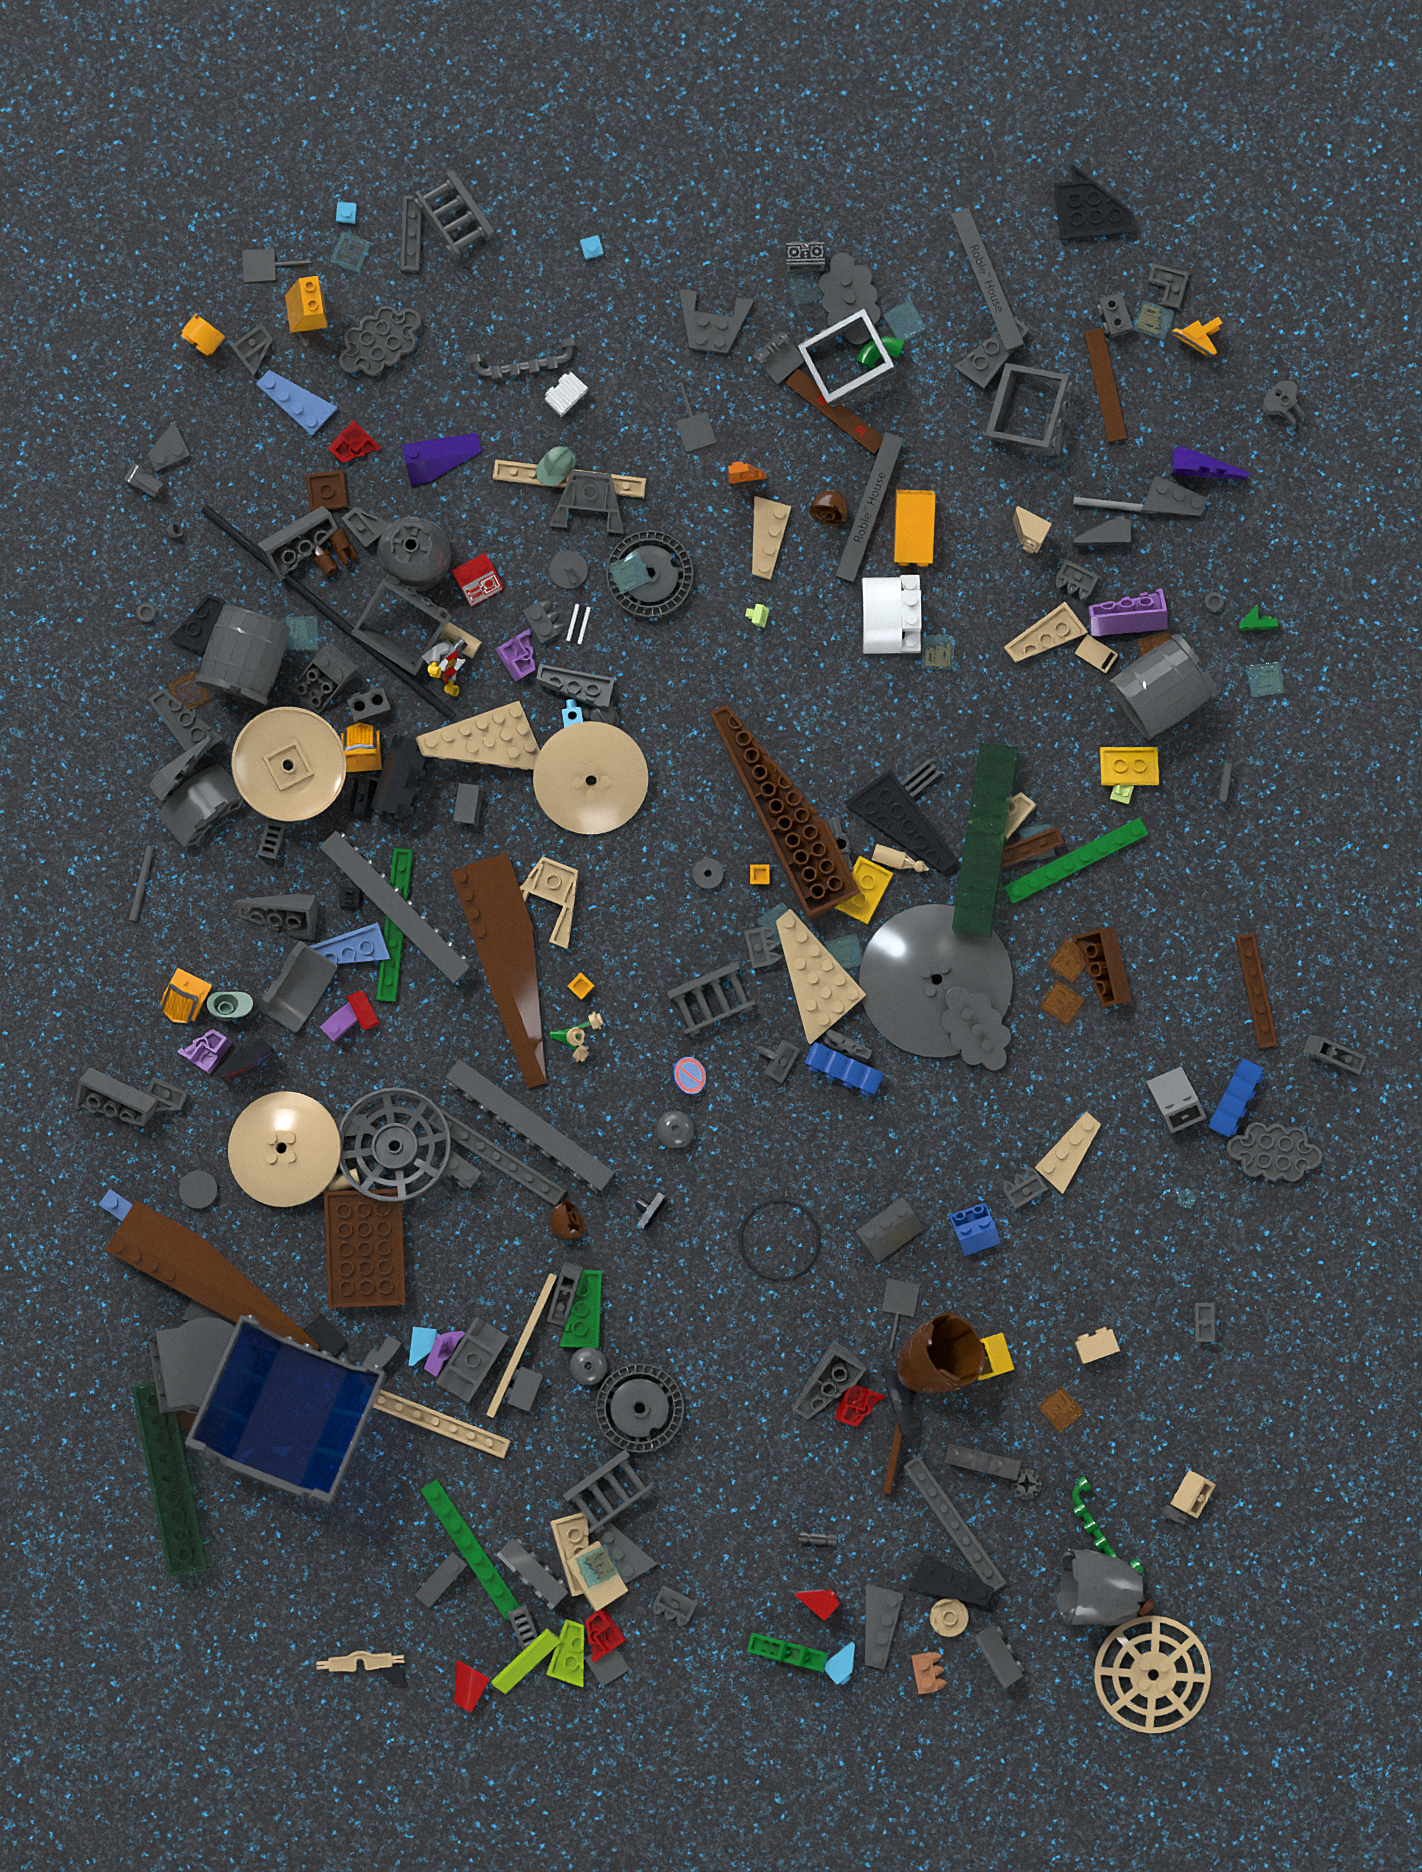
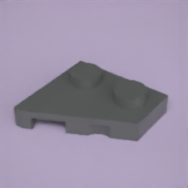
[148,422,191,472]

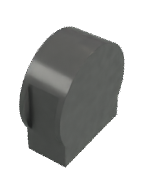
[147,1317,253,1414]

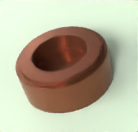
[1137,1598,1155,1617]

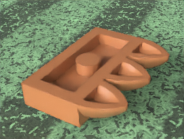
[911,1652,947,1694]

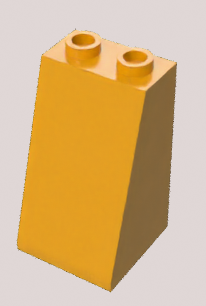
[285,276,328,333]
[894,490,935,566]

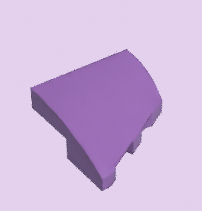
[495,629,535,682]
[178,1029,232,1074]
[424,1331,466,1377]

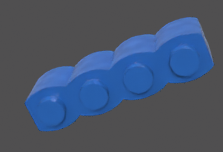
[804,1042,884,1097]
[1207,1058,1265,1138]

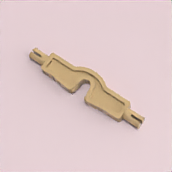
[316,1651,404,1672]

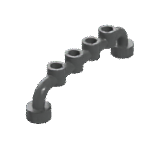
[467,338,576,379]

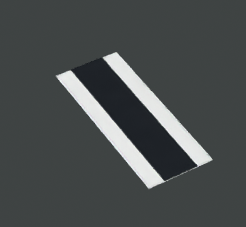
[566,604,590,644]

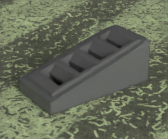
[257,819,286,861]
[508,1605,539,1650]

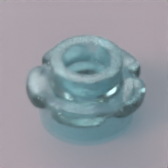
[1177,1189,1196,1208]

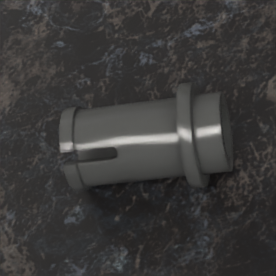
[1162,1505,1188,1525]

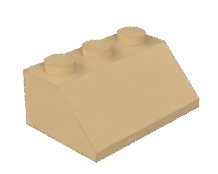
[1012,506,1051,553]

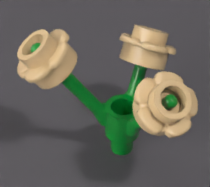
[550,1012,604,1062]

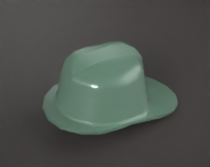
[536,446,576,486]
[207,992,253,1022]

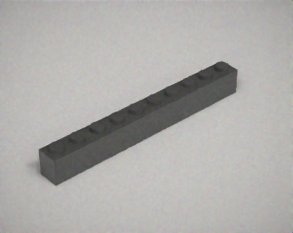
[319,831,471,985]
[446,1059,615,1192]

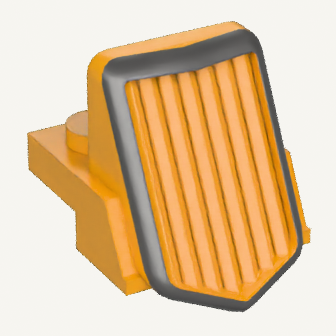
[1171,317,1222,357]
[341,722,382,772]
[160,968,212,1023]

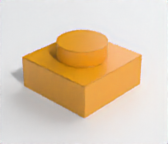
[750,865,769,884]
[567,972,594,1000]

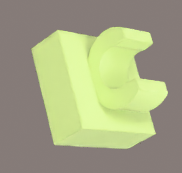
[745,604,769,628]
[1110,785,1134,804]

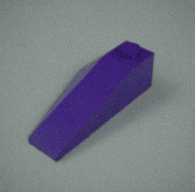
[402,433,481,486]
[1171,446,1249,480]

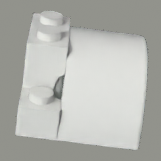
[862,575,921,654]

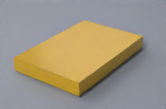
[1100,747,1159,785]
[834,856,894,924]

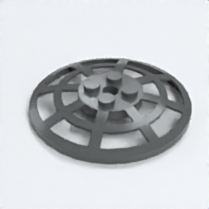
[339,1087,451,1202]

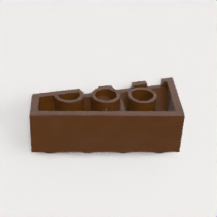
[1072,927,1131,1007]

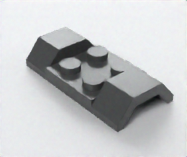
[436,1317,509,1403]

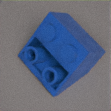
[949,1203,1000,1256]

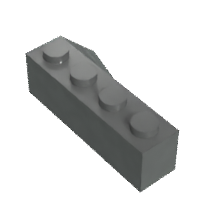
[258,506,338,582]
[74,1067,158,1126]
[497,1538,569,1610]

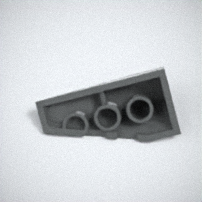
[149,735,216,801]
[236,894,318,940]
[792,1341,866,1419]

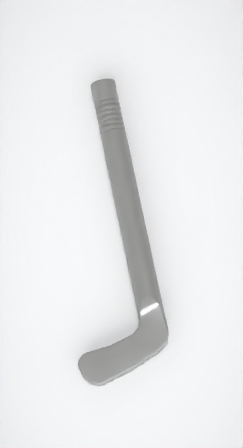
[1073,497,1156,514]

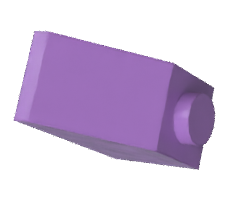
[320,1002,358,1042]

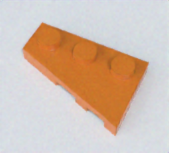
[728,462,767,484]

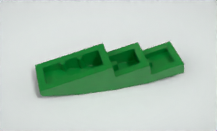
[747,1633,829,1672]

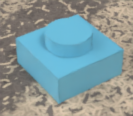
[336,202,357,224]
[580,235,604,260]

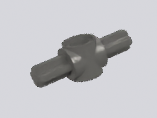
[828,817,853,871]

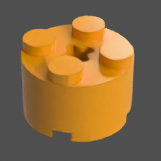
[181,313,225,356]

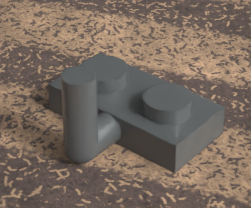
[756,1040,800,1083]

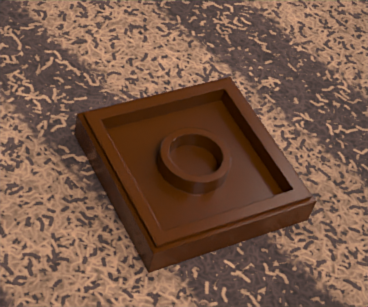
[305,470,348,513]

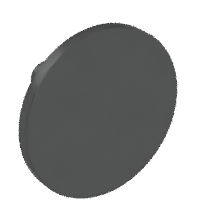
[550,551,588,589]

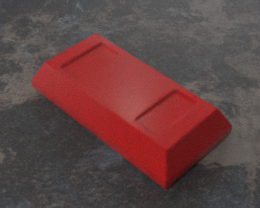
[347,990,379,1031]

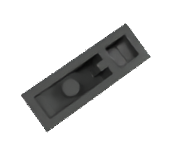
[1072,516,1131,546]
[1303,1035,1366,1074]
[547,1262,583,1327]
[415,1551,468,1608]

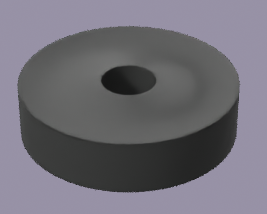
[693,858,723,889]

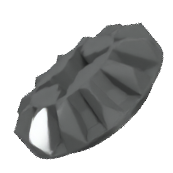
[1011,1469,1042,1500]

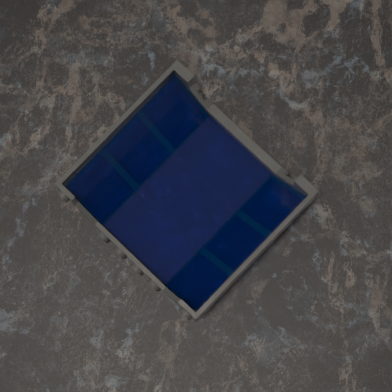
[185,1314,386,1506]

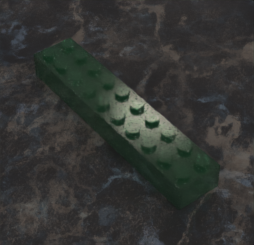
[952,742,1020,938]
[131,1381,209,1577]

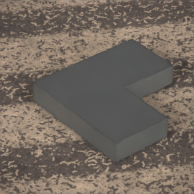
[1147,263,1189,311]

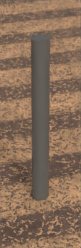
[129,845,154,922]

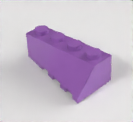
[1089,589,1167,636]

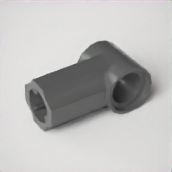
[123,464,164,498]

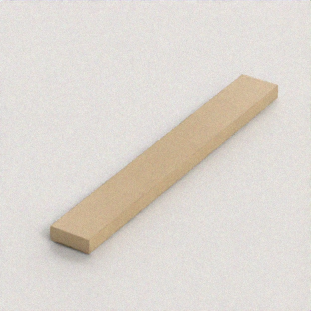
[493,460,646,498]
[487,1274,557,1418]
[360,1384,511,1459]

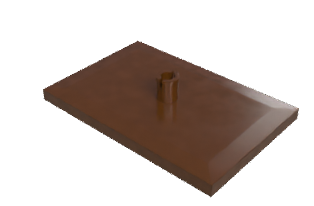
[324,1189,406,1308]

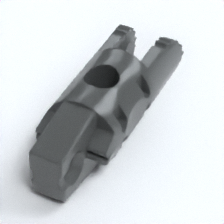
[823,1030,872,1063]

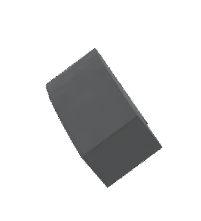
[353,1336,402,1384]

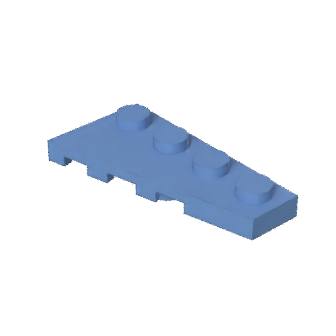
[256,370,338,436]
[309,923,391,964]

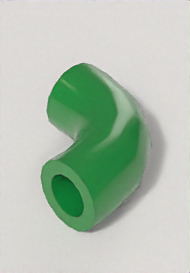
[855,336,905,369]

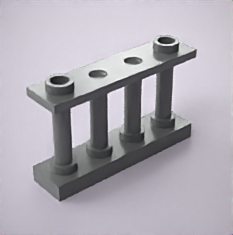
[413,170,495,260]
[667,962,756,1037]
[563,1449,653,1534]

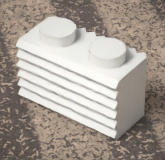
[545,372,588,417]

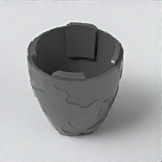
[377,516,451,592]
[1056,1549,1143,1625]

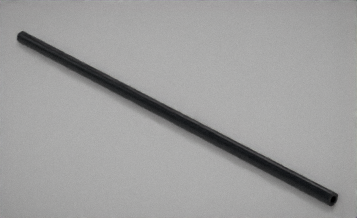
[201,504,454,718]

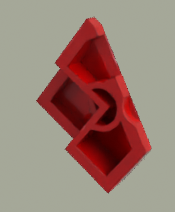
[327,420,382,463]
[834,1385,885,1427]
[585,1608,627,1663]
[455,1660,490,1713]

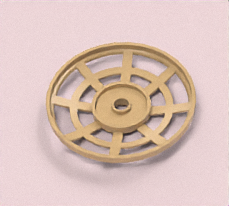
[1094,1616,1211,1733]

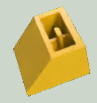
[977,1332,1014,1381]

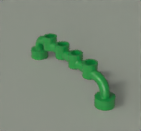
[1072,1476,1145,1575]

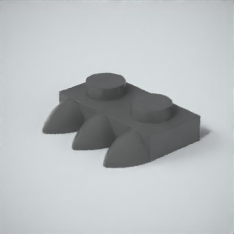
[1056,559,1099,600]
[523,601,564,644]
[744,927,781,969]
[1003,1167,1048,1210]
[653,1585,697,1627]

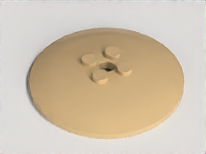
[231,707,347,822]
[533,721,648,834]
[228,1091,341,1207]

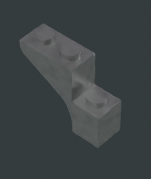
[944,1444,1021,1480]

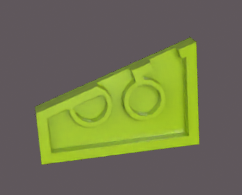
[546,1619,584,1687]

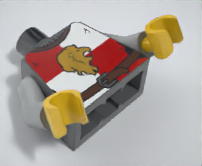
[422,637,468,696]

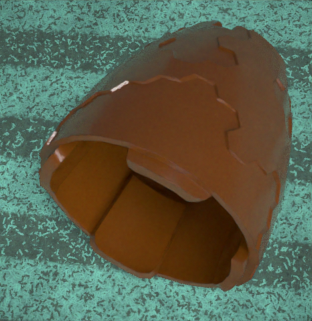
[896,1312,985,1394]

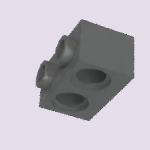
[347,686,392,724]

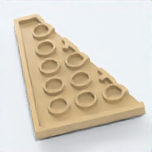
[416,701,540,770]
[776,909,866,1044]

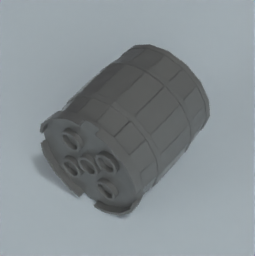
[195,605,291,707]
[1109,634,1218,740]

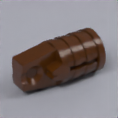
[312,545,339,577]

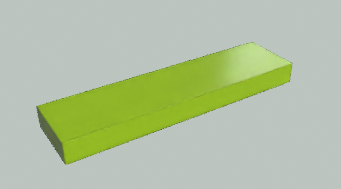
[491,1629,561,1694]

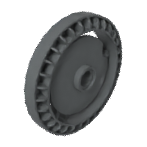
[606,530,693,618]
[596,1364,684,1452]

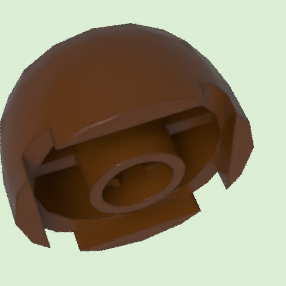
[809,490,848,526]
[549,1200,585,1240]

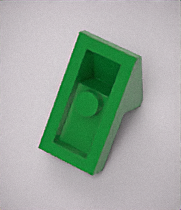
[1237,605,1278,631]

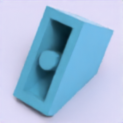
[409,1327,440,1366]
[825,1641,855,1685]

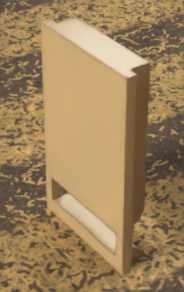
[1075,634,1118,673]

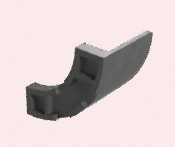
[158,764,244,847]
[258,941,338,1033]

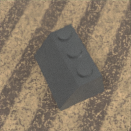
[856,1197,924,1263]
[973,1624,1024,1689]

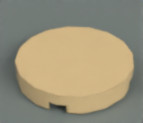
[930,1598,969,1637]

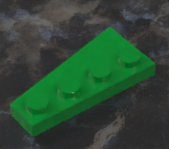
[560,1270,602,1348]

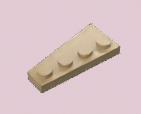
[752,496,791,580]
[1004,602,1088,663]
[1035,1111,1101,1194]
[550,1512,589,1597]

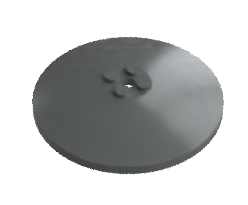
[859,904,1013,1058]

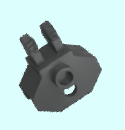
[1262,381,1306,426]

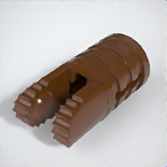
[328,529,359,566]

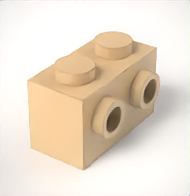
[1074,1327,1120,1364]
[1171,1470,1216,1518]

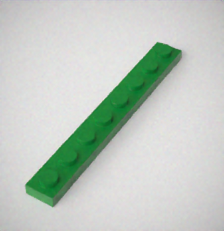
[1003,817,1148,904]
[421,1479,521,1620]

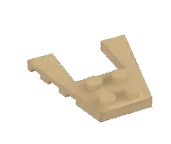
[520,857,579,949]

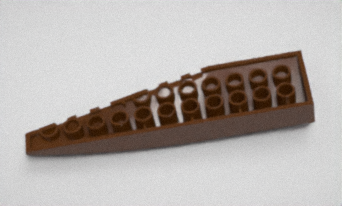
[710,705,860,921]
[450,853,547,1089]
[105,1201,319,1363]

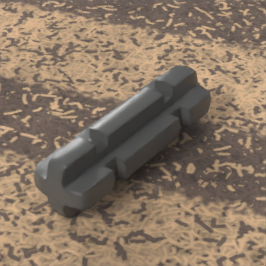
[799,1532,837,1545]

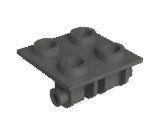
[753,331,805,384]

